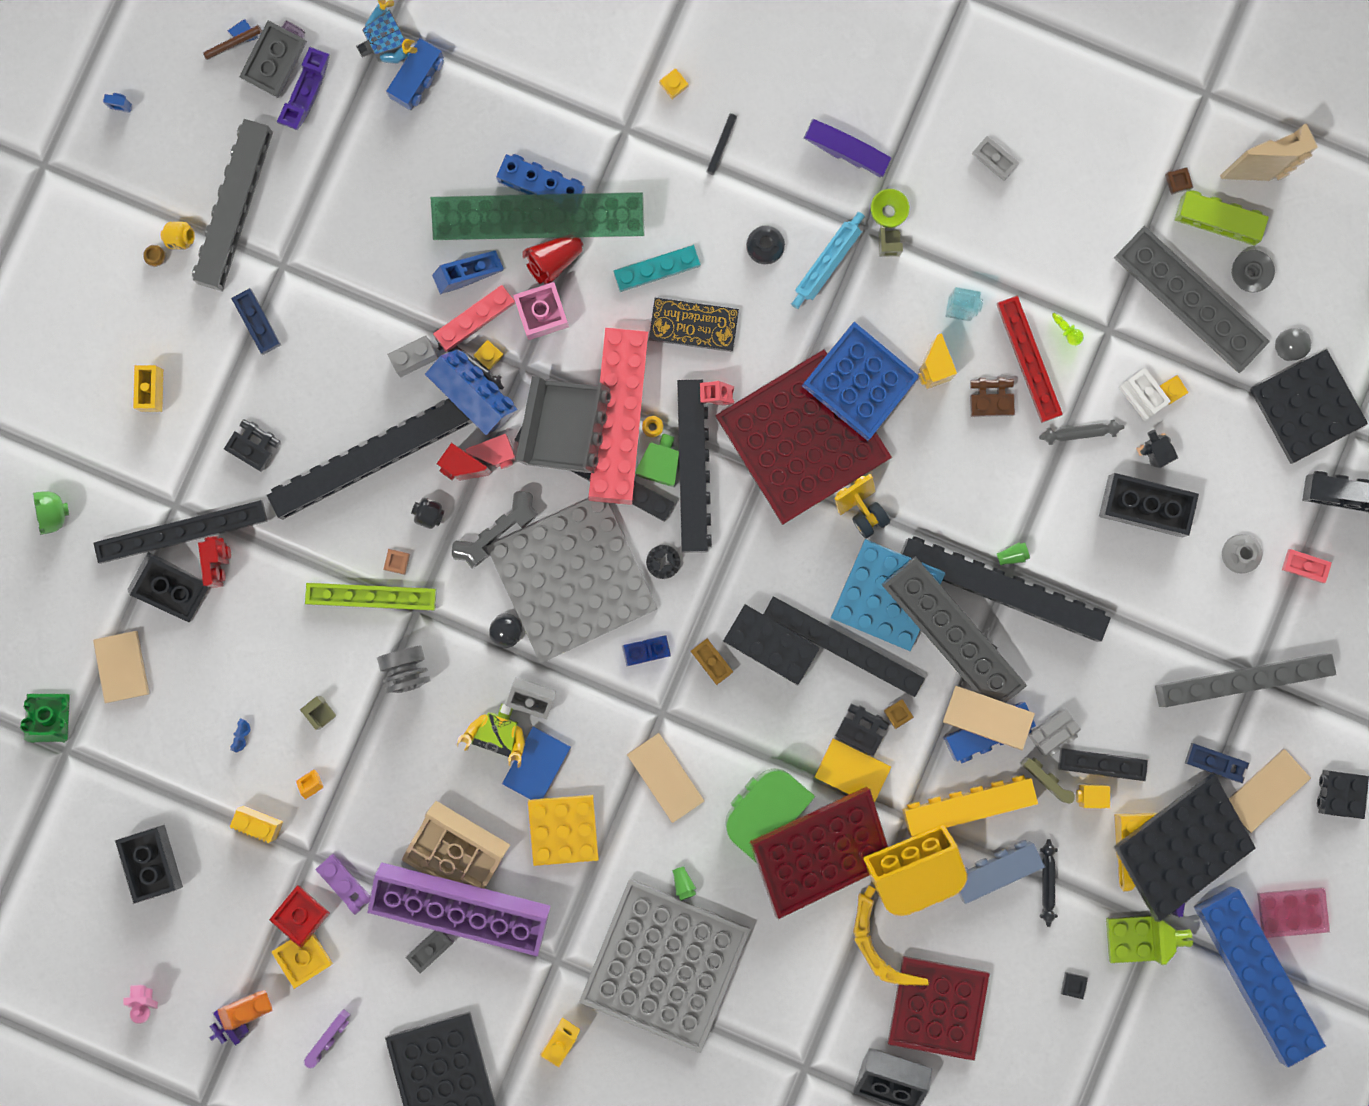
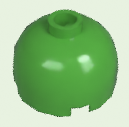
[33,491,69,535]

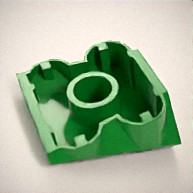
[20,694,70,743]

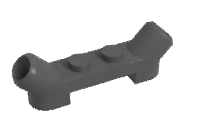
[452,491,538,569]

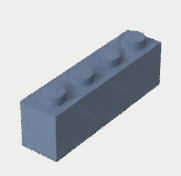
[959,840,1045,904]

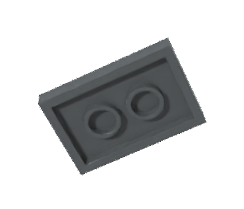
[239,20,307,98]

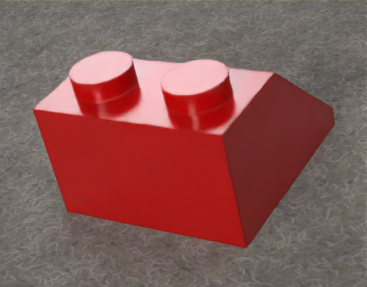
[437,442,491,481]

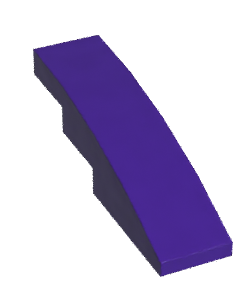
[804,119,891,177]

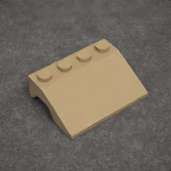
[1220,124,1318,181]
[402,801,510,889]

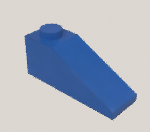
[432,250,504,294]

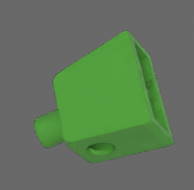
[635,434,679,488]

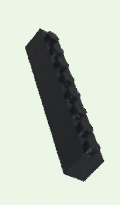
[677,379,712,553]

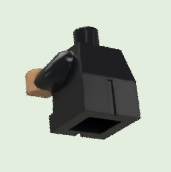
[1136,430,1178,468]

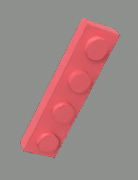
[433,285,515,352]

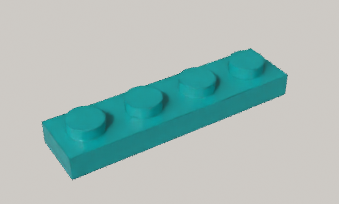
[613,245,701,292]

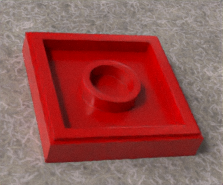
[269,885,330,948]

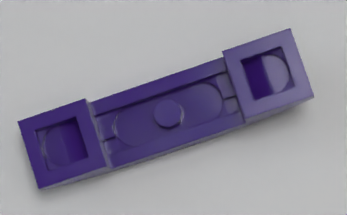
[277,47,330,130]

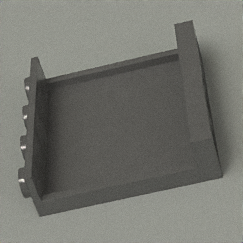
[516,376,611,473]

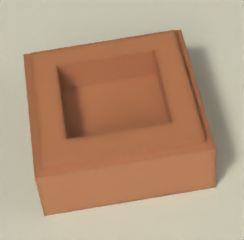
[383,549,410,575]

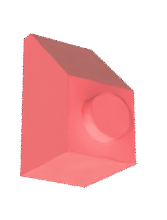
[465,433,516,469]

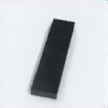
[1058,748,1148,781]

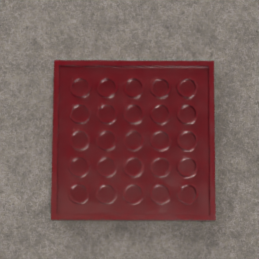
[715,349,892,525]

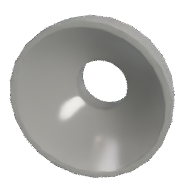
[1222,535,1262,574]

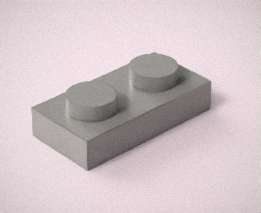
[972,136,1019,181]

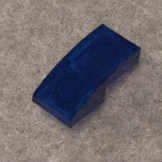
[622,635,671,667]

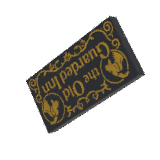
[649,298,739,352]

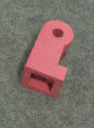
[700,381,734,405]

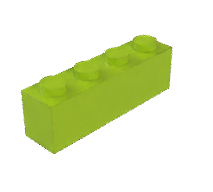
[1174,190,1269,246]

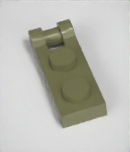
[1020,757,1075,804]

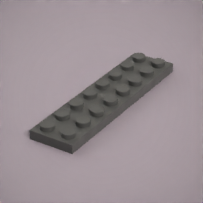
[1114,226,1270,373]
[882,556,1027,703]

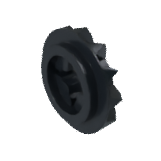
[646,545,680,579]

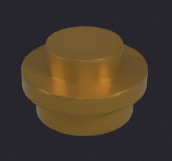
[143,245,165,267]

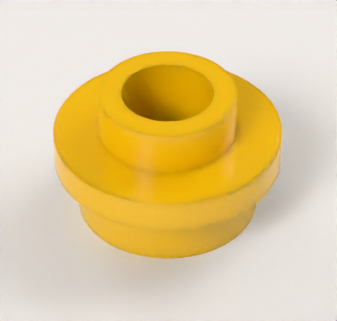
[642,416,663,438]

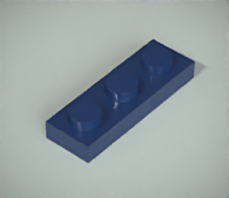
[231,288,281,355]

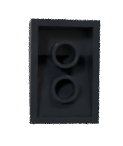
[127,552,209,622]

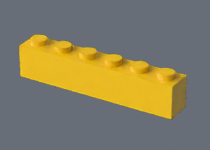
[902,775,1038,837]

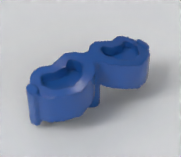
[230,718,251,753]

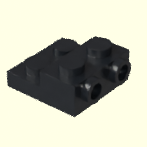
[1317,770,1369,819]

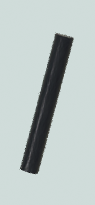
[706,113,737,175]

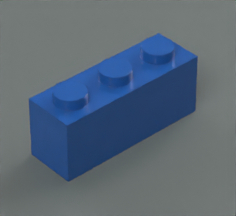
[386,38,444,111]

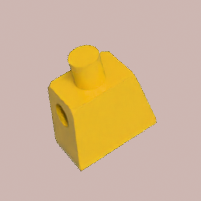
[540,1017,580,1067]

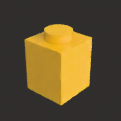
[1076,785,1110,808]

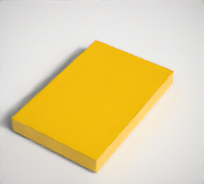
[814,738,891,803]

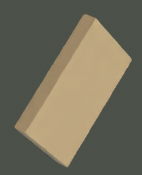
[93,631,149,703]

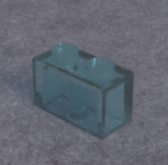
[945,287,983,321]

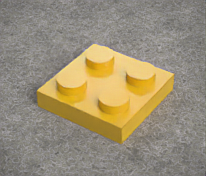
[271,934,333,989]

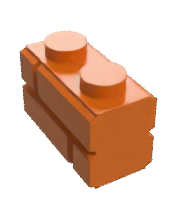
[217,990,273,1030]

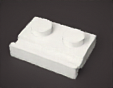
[1119,368,1171,421]

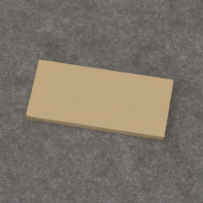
[943,686,1035,751]
[627,733,704,823]
[1229,749,1311,833]

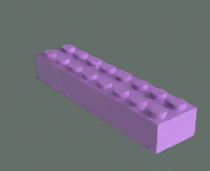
[367,862,551,956]

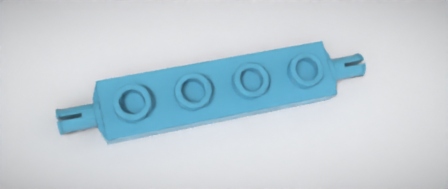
[791,212,865,309]

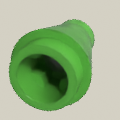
[997,542,1030,566]
[672,866,697,900]

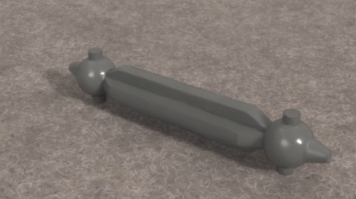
[1039,420,1124,445]

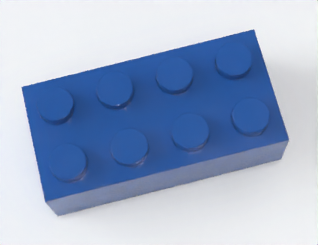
[425,349,518,435]

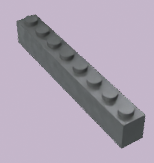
[192,119,273,292]
[1155,654,1337,707]

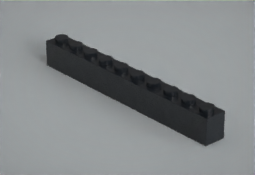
[267,398,473,520]
[901,536,1111,642]

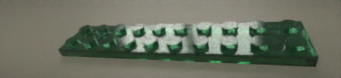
[430,192,645,240]

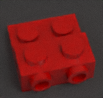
[198,536,231,588]

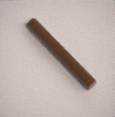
[203,25,262,60]

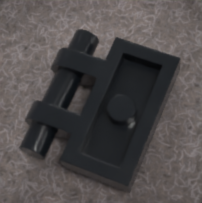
[224,419,281,472]
[834,703,890,756]

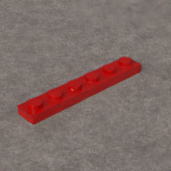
[996,295,1063,423]

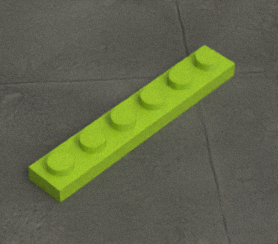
[305,583,436,611]

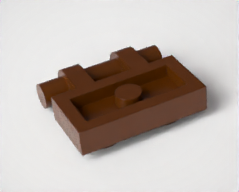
[970,377,1015,417]

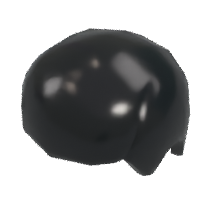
[489,613,521,648]

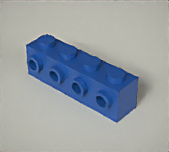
[496,154,586,215]

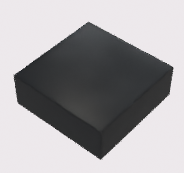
[1061,972,1088,999]

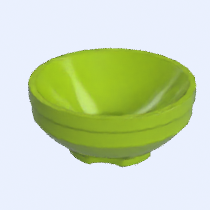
[871,189,910,228]

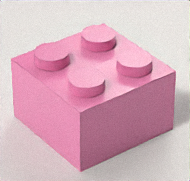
[513,282,569,340]

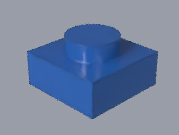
[103,93,132,113]

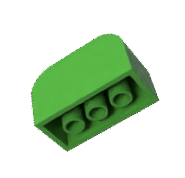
[725,768,815,863]

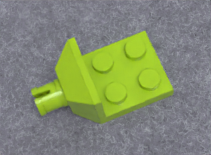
[1106,915,1193,965]

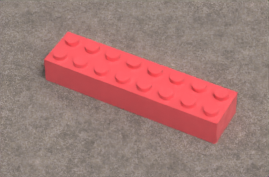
[589,328,648,505]

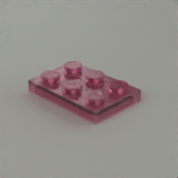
[1257,887,1330,938]

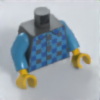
[356,0,417,64]

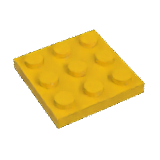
[528,795,599,866]

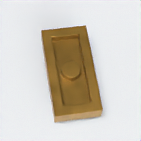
[690,638,733,685]

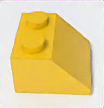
[918,333,957,389]

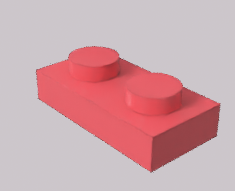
[1282,549,1332,583]

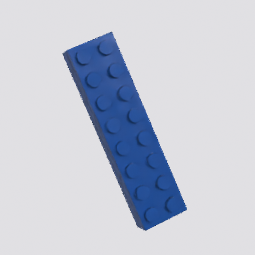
[1194,886,1326,1068]

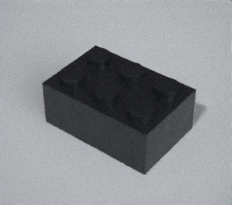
[115,825,183,904]

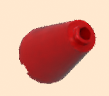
[522,234,583,285]

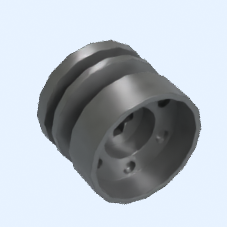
[377,646,431,693]

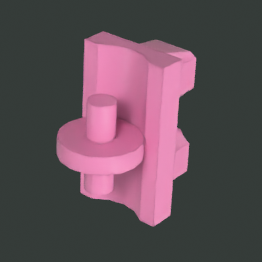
[123,985,158,1024]

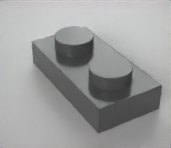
[406,930,454,974]

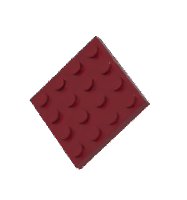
[887,956,990,1061]

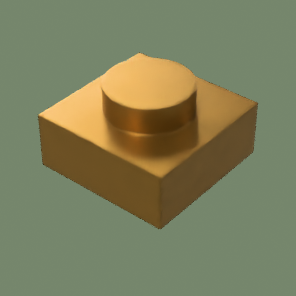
[883,699,914,729]

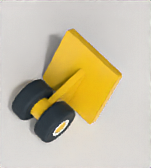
[834,474,890,539]

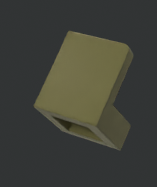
[878,227,903,257]
[300,696,336,730]

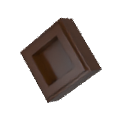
[1165,167,1193,195]

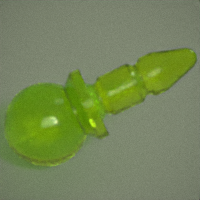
[1052,313,1084,346]

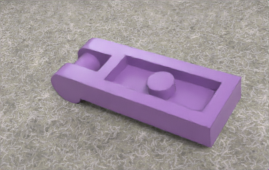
[315,854,370,915]
[304,1009,350,1068]

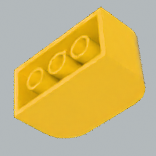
[863,824,967,916]

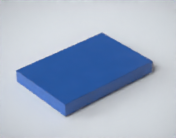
[502,726,571,800]

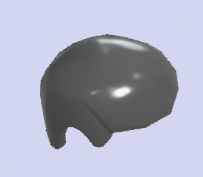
[1275,328,1312,361]

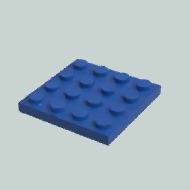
[802,322,919,441]

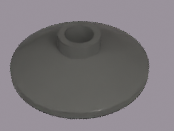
[1232,250,1275,293]

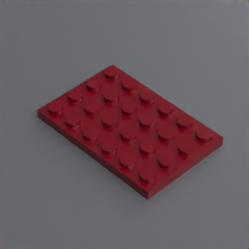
[749,786,888,919]

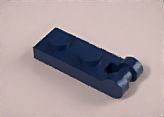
[1185,743,1250,784]

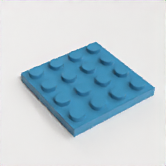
[831,539,945,651]

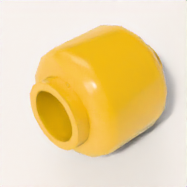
[160,222,195,250]

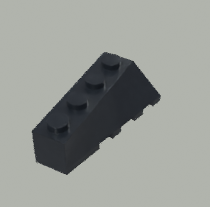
[1302,471,1369,513]

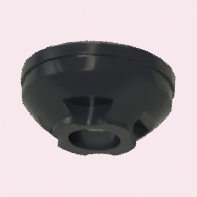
[746,225,785,265]

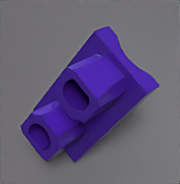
[209,1010,249,1046]

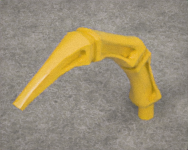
[853,885,929,985]

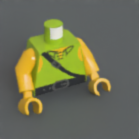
[456,703,525,768]

